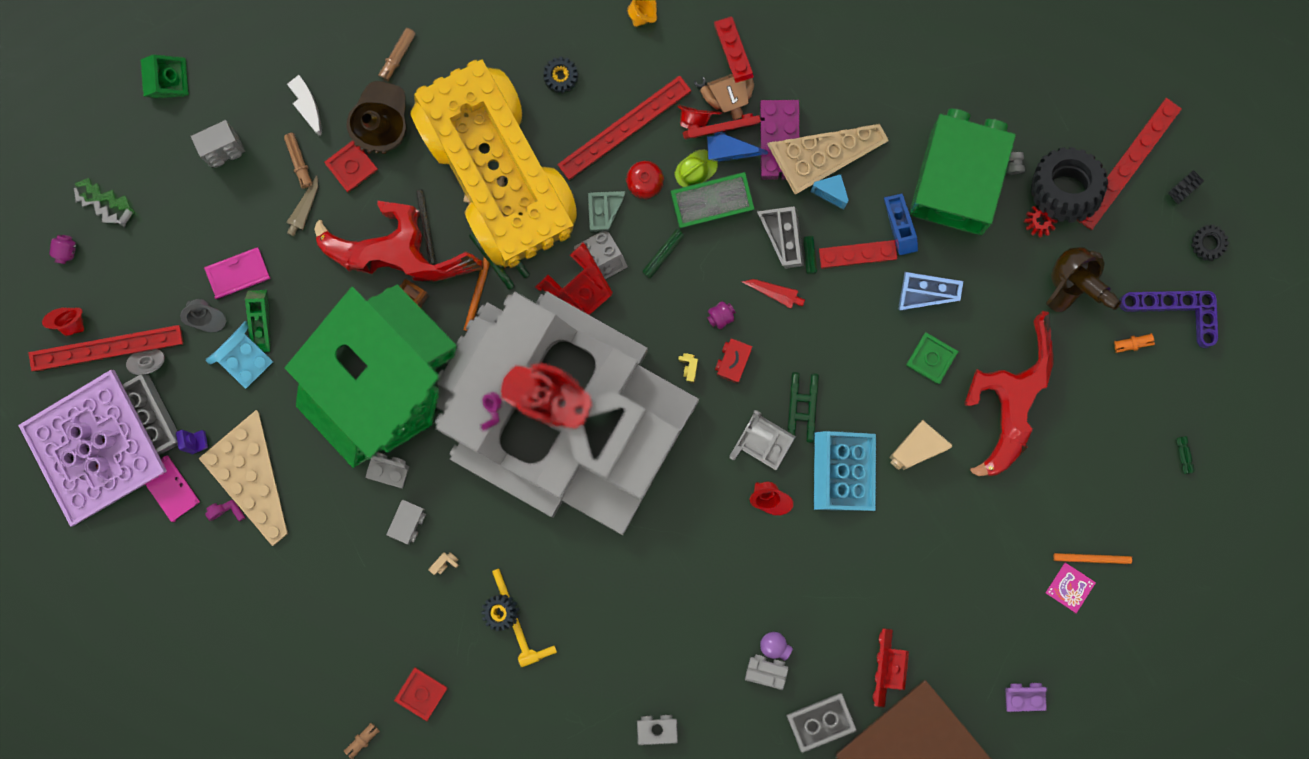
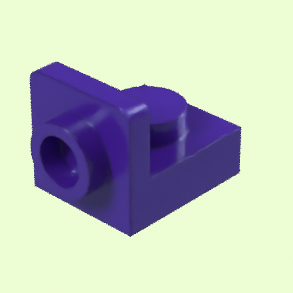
[176,430,208,454]

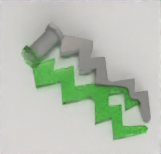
[74,178,135,227]

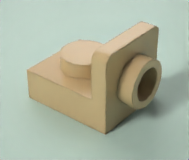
[429,552,459,575]

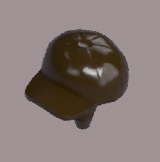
[346,81,407,154]
[1046,247,1121,312]

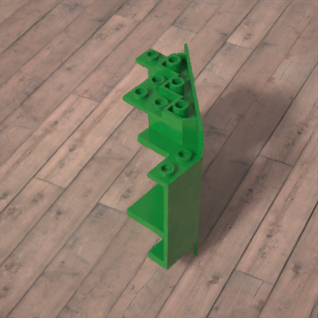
[285,284,457,468]

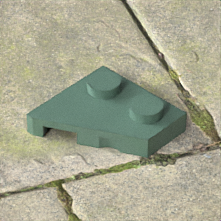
[588,191,625,232]

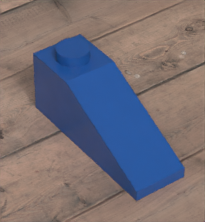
[707,132,768,162]
[884,193,918,255]

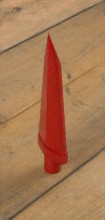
[741,279,805,309]

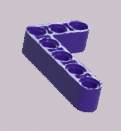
[1119,291,1218,348]

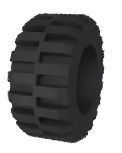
[1031,147,1108,223]

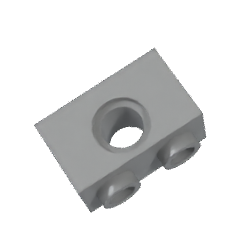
[637,715,677,745]

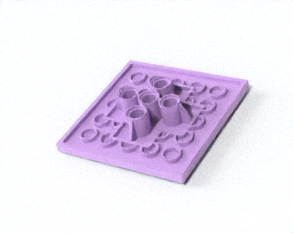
[18,370,167,527]

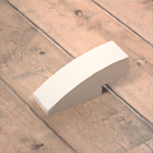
[287,75,322,136]

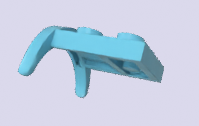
[206,321,273,389]

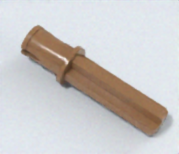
[378,28,415,82]
[284,133,313,188]

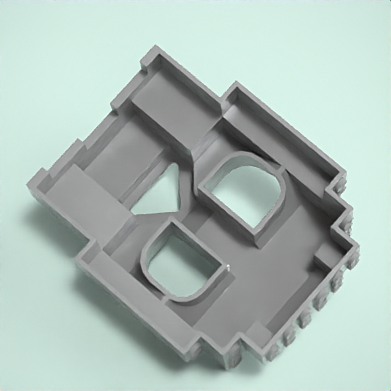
[435,291,699,535]

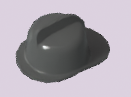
[180,299,226,332]

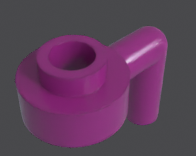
[480,391,502,431]
[205,500,245,522]

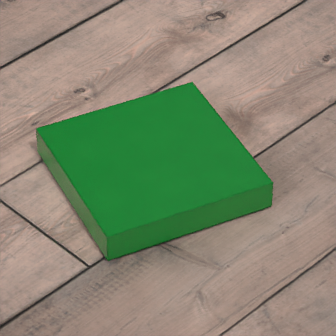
[906,332,959,385]

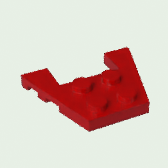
[535,242,613,315]

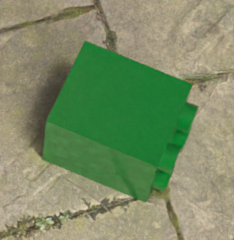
[909,109,1016,236]

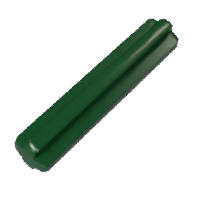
[643,229,684,278]

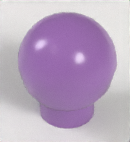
[760,632,793,661]

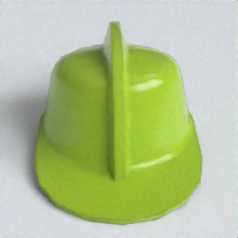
[675,150,718,187]

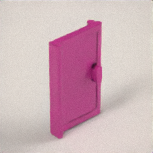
[204,247,270,299]
[145,455,200,522]

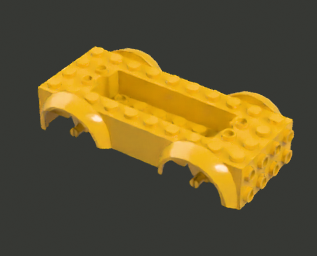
[410,59,577,268]

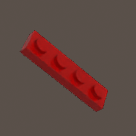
[714,17,754,83]
[819,240,897,268]

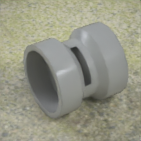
[1006,152,1025,174]

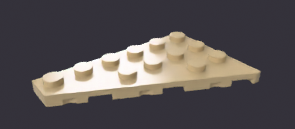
[199,410,288,546]

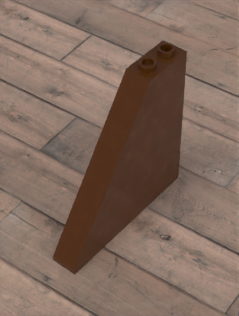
[835,680,991,759]

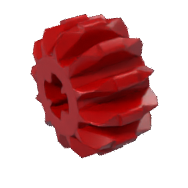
[1024,206,1057,238]

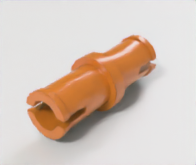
[1114,333,1155,353]

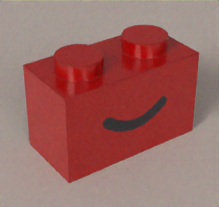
[715,338,752,384]

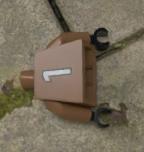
[694,62,754,119]

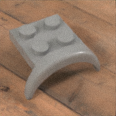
[730,410,796,470]

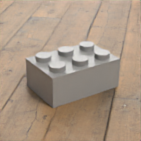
[191,120,245,168]
[786,693,856,752]

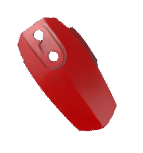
[501,364,593,429]

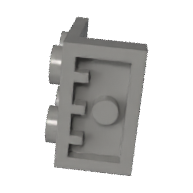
[574,231,628,279]
[365,452,409,489]

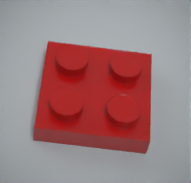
[324,140,378,193]
[394,667,448,721]

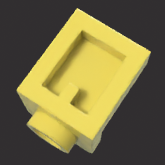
[678,354,698,383]

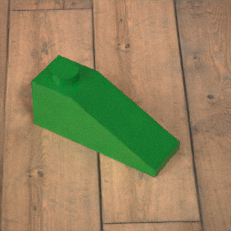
[245,290,271,352]

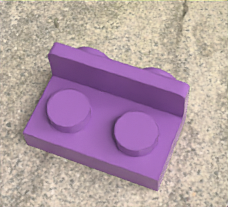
[1005,683,1047,711]

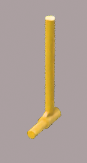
[492,569,557,668]

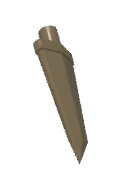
[286,176,318,236]

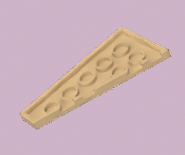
[767,124,889,194]

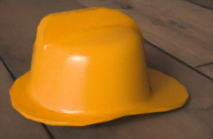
[628,0,657,27]

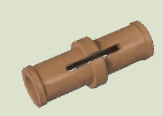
[344,723,380,759]

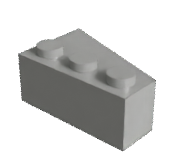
[757,206,804,268]

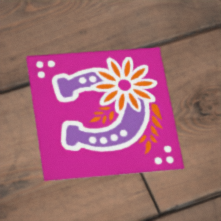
[1046,563,1096,613]

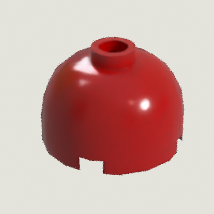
[626,160,664,199]

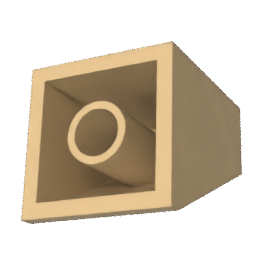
[889,420,952,470]

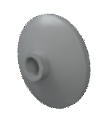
[126,349,165,375]

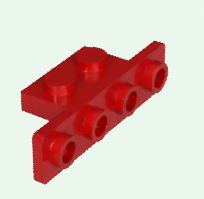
[873,629,909,707]

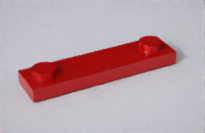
[683,113,761,139]

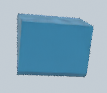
[811,174,848,210]

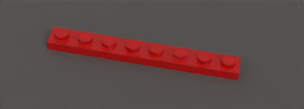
[557,76,691,180]
[1079,98,1181,230]
[28,325,184,372]

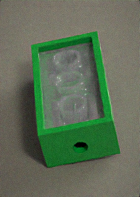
[670,172,754,228]

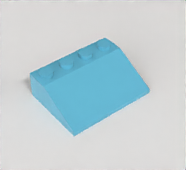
[814,431,876,511]

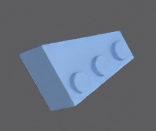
[898,272,963,310]

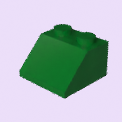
[141,54,188,98]

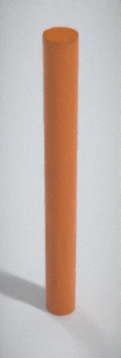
[463,257,490,331]
[1054,553,1132,564]

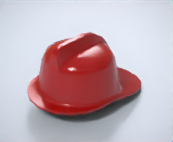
[677,105,722,128]
[42,308,84,336]
[750,482,793,515]

